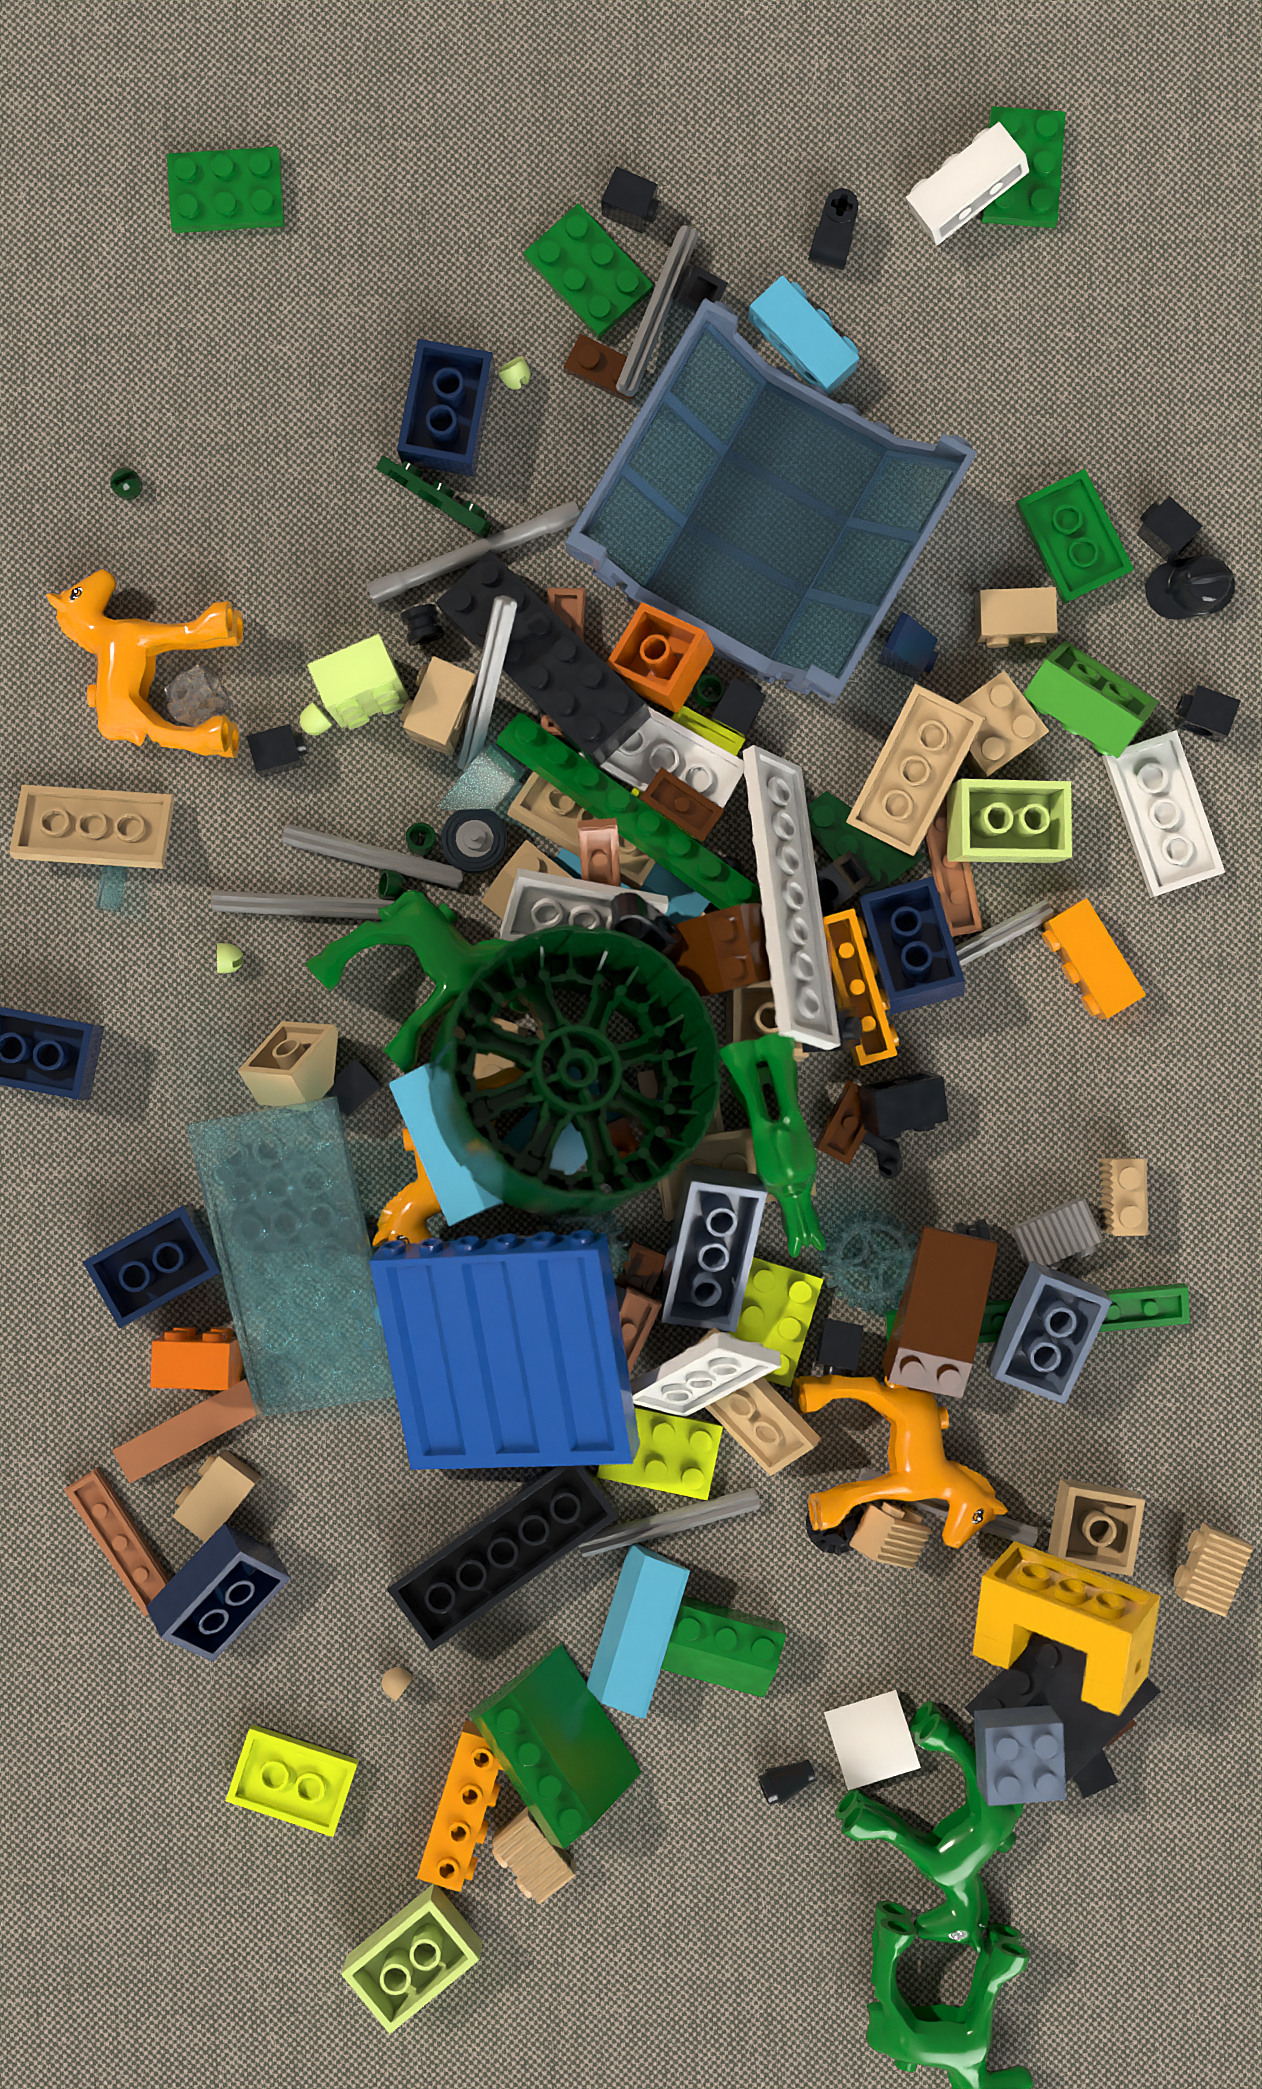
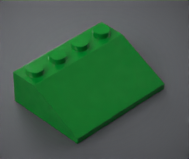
[468,1644,642,1849]

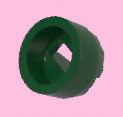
[110,467,143,500]
[693,674,725,708]
[406,822,436,856]
[378,869,408,900]

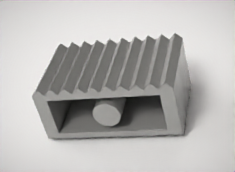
[1010,1197,1104,1270]

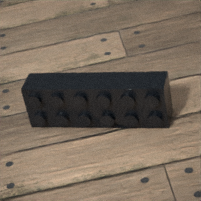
[435,550,652,769]
[387,1465,619,1652]

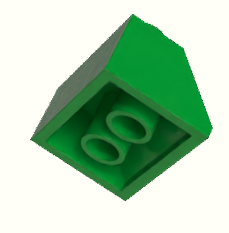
[661,1595,786,1698]

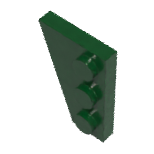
[375,455,492,538]
[807,791,925,896]

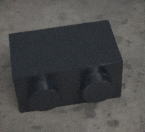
[858,1071,949,1140]

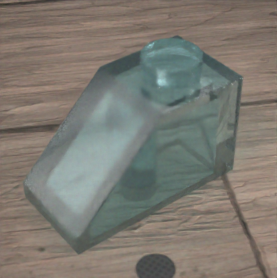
[437,741,526,810]

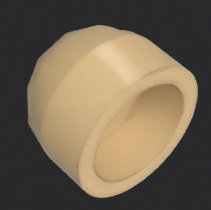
[382,1667,414,1702]

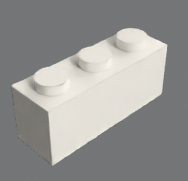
[906,122,1029,245]

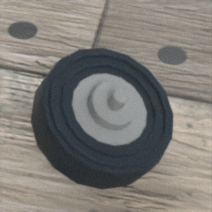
[441,806,508,874]

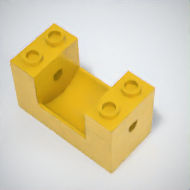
[972,1541,1161,1715]

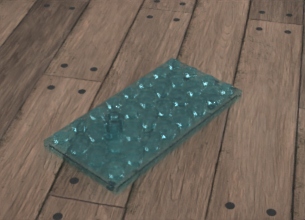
[187,1096,396,1418]

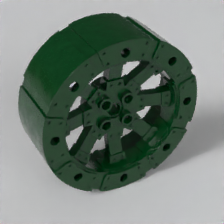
[429,925,721,1218]

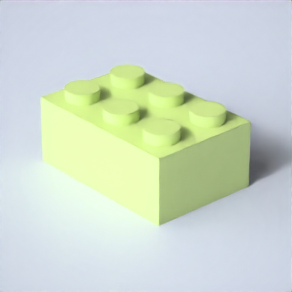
[307,634,410,729]
[947,779,1072,863]
[341,1884,483,2034]

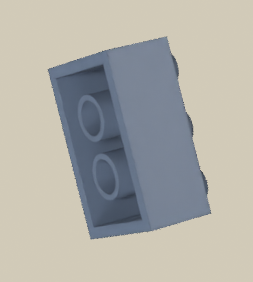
[986,1261,1112,1405]

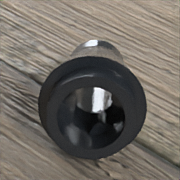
[758,1759,817,1806]

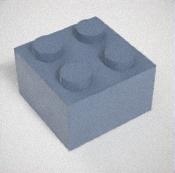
[974,1705,1066,1806]

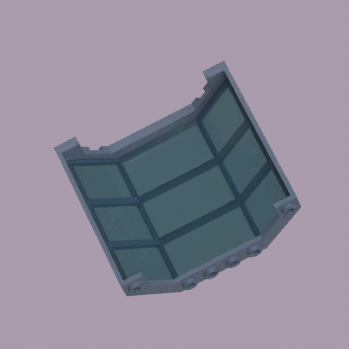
[565,298,977,704]

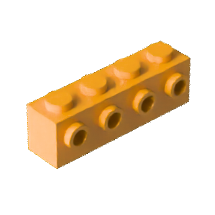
[822,908,899,1066]
[416,1720,504,1892]

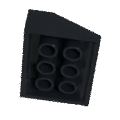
[964,1634,1161,1784]

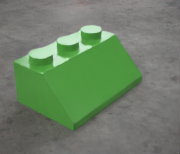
[1023,640,1160,759]

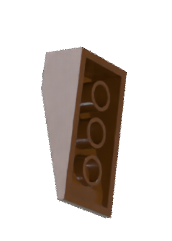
[660,902,772,998]
[882,1225,998,1399]

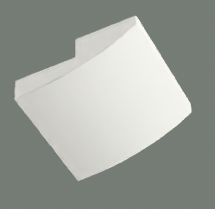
[824,1690,921,1791]

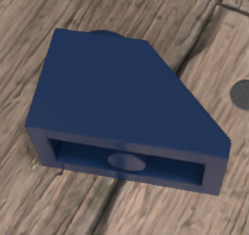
[877,612,939,681]

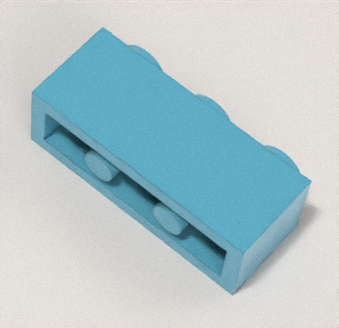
[748,275,860,395]

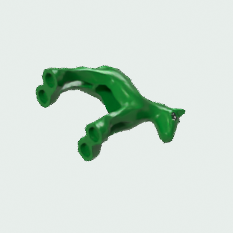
[304,890,529,1075]
[719,1032,826,1258]
[835,1701,1024,1954]
[865,1900,1034,2089]

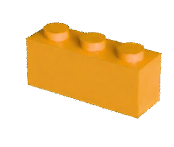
[1041,898,1146,1020]

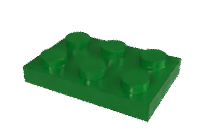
[981,106,1066,228]
[167,147,285,233]
[523,203,654,340]
[1015,469,1134,605]

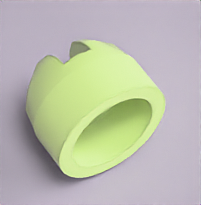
[497,356,531,390]
[300,702,333,735]
[217,943,243,973]

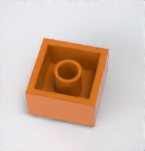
[606,602,715,714]
[150,1326,244,1390]

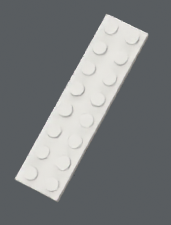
[743,745,840,1050]

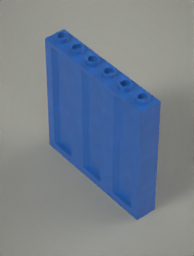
[369,1230,640,1470]

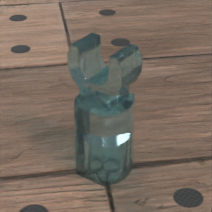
[95,865,128,912]

